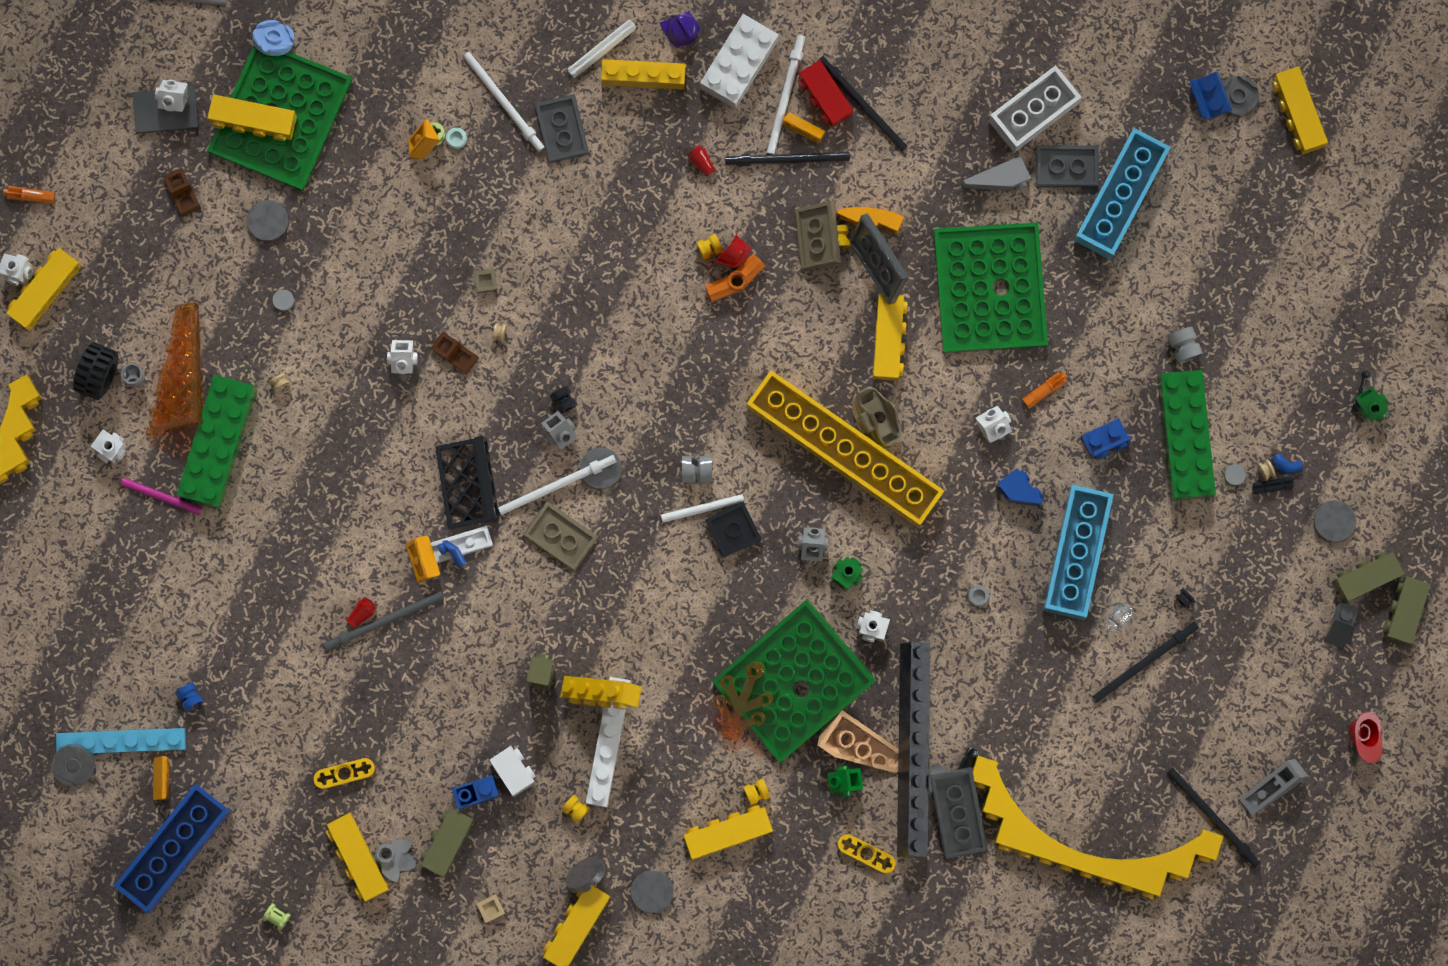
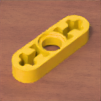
[314,758,375,789]
[838,834,896,874]

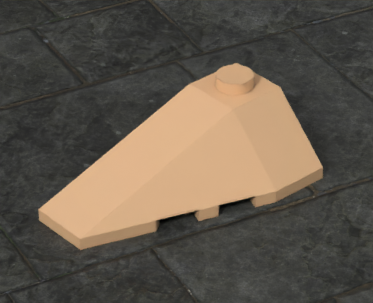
[817,710,898,773]

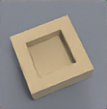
[477,894,505,923]

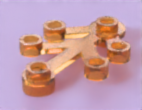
[712,662,773,740]

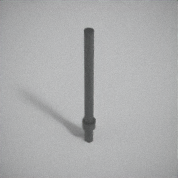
[324,591,444,651]

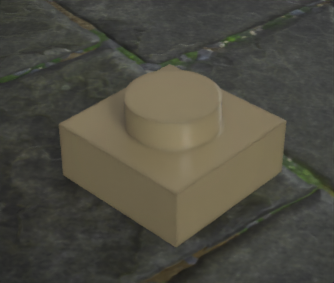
[474,269,498,294]

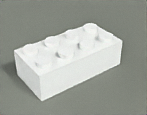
[700,14,779,109]
[989,65,1082,153]

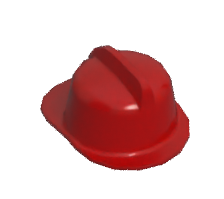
[708,230,751,270]
[1349,712,1383,763]

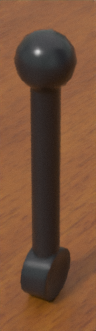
[1351,371,1370,412]

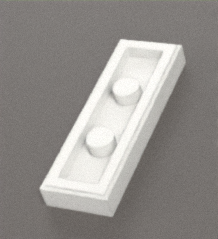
[431,526,493,563]

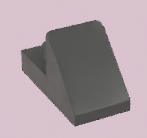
[1324,601,1359,649]

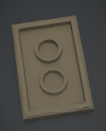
[795,201,841,271]
[523,501,599,572]

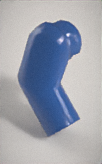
[1272,454,1303,474]
[437,540,466,567]

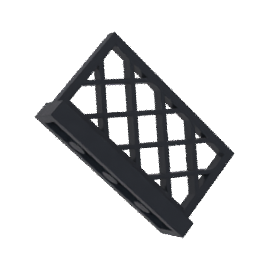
[435,436,500,529]

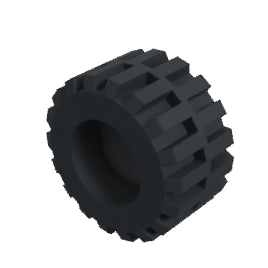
[73,342,119,400]

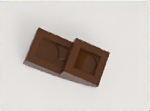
[163,168,201,217]
[431,332,479,375]

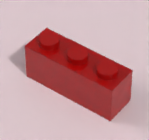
[798,60,854,128]

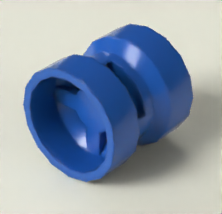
[175,682,204,712]

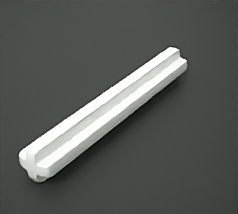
[568,20,636,78]

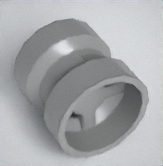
[121,363,145,387]

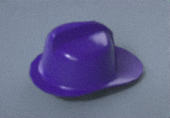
[660,11,701,48]

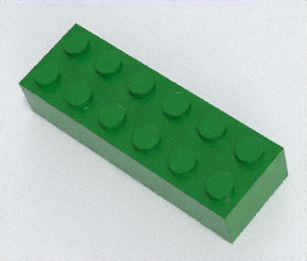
[1158,370,1216,501]
[177,375,257,510]

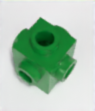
[1355,386,1389,422]
[830,557,864,592]
[827,766,863,797]

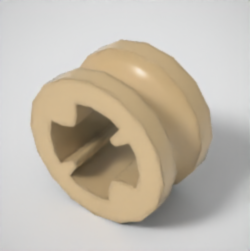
[493,323,506,343]
[269,373,291,392]
[1257,459,1276,481]

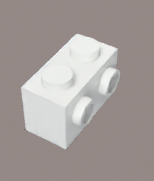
[490,746,536,797]

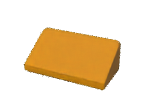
[783,112,826,144]
[408,119,439,159]
[406,535,440,583]
[153,756,169,800]

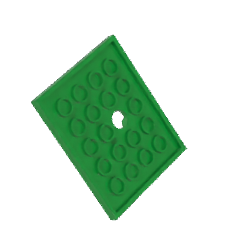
[207,46,353,192]
[934,222,1048,353]
[712,599,877,763]

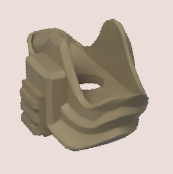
[852,387,901,448]

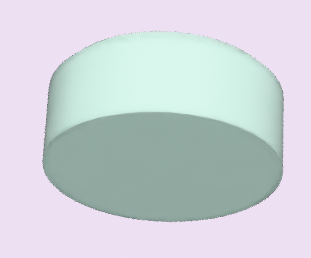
[446,128,467,149]

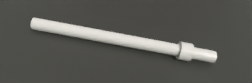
[766,35,806,155]
[463,52,545,152]
[498,455,617,515]

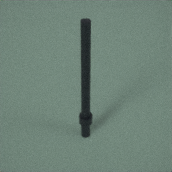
[818,56,908,151]
[725,152,850,166]
[1092,622,1199,703]
[1167,768,1261,868]

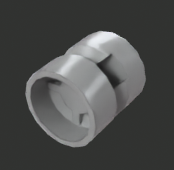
[1167,327,1203,364]
[682,456,712,483]

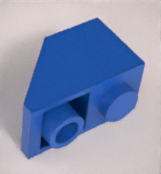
[996,468,1043,506]
[452,775,500,809]

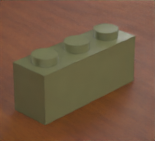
[1333,551,1404,603]
[1383,576,1431,646]
[527,653,555,691]
[420,808,474,878]

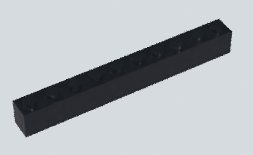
[897,641,930,858]

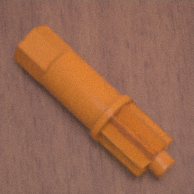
[3,186,55,204]
[1022,372,1068,409]

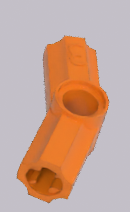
[705,254,765,303]

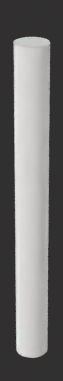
[661,494,745,523]

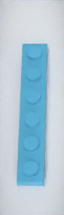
[56,728,186,754]

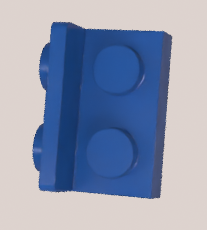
[1190,72,1232,120]
[1081,418,1131,460]

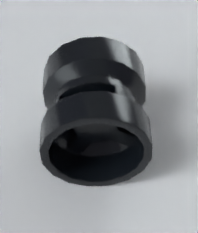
[550,386,578,414]

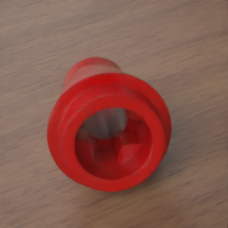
[687,145,716,176]
[346,596,377,628]

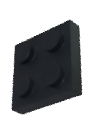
[705,501,762,558]

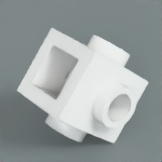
[155,80,188,112]
[0,253,34,286]
[387,340,418,374]
[976,406,1012,443]
[91,430,127,464]
[856,610,890,643]

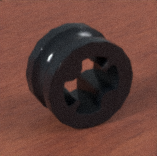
[1174,589,1196,609]

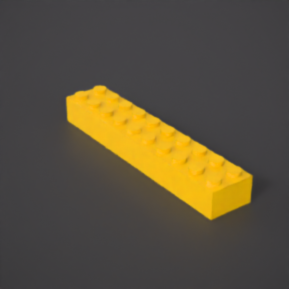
[746,370,944,528]

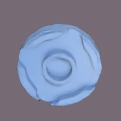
[252,20,294,56]

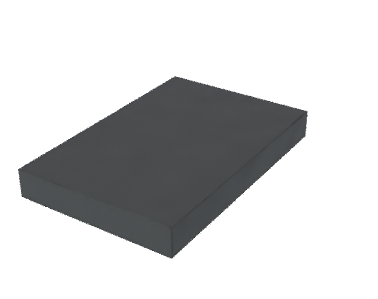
[133,87,199,134]
[534,94,589,164]
[1036,145,1099,187]

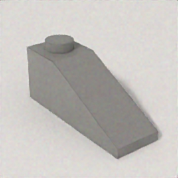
[962,156,1031,191]
[1240,759,1308,816]

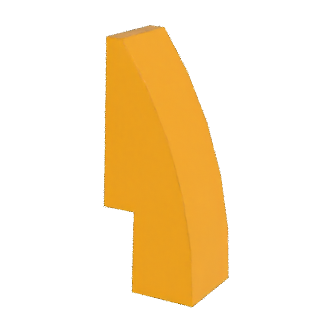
[836,207,904,235]

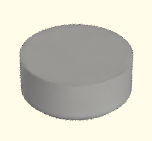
[273,290,294,311]
[1224,464,1246,486]
[968,585,989,607]

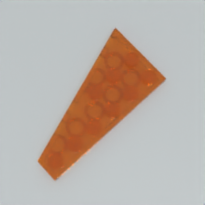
[146,302,202,436]

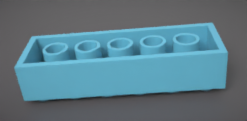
[1074,128,1171,260]
[1043,485,1114,620]

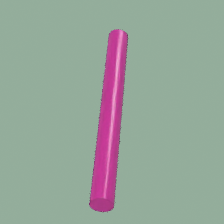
[121,478,202,515]

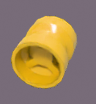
[837,225,851,249]
[696,234,723,261]
[743,778,771,806]
[561,794,591,824]

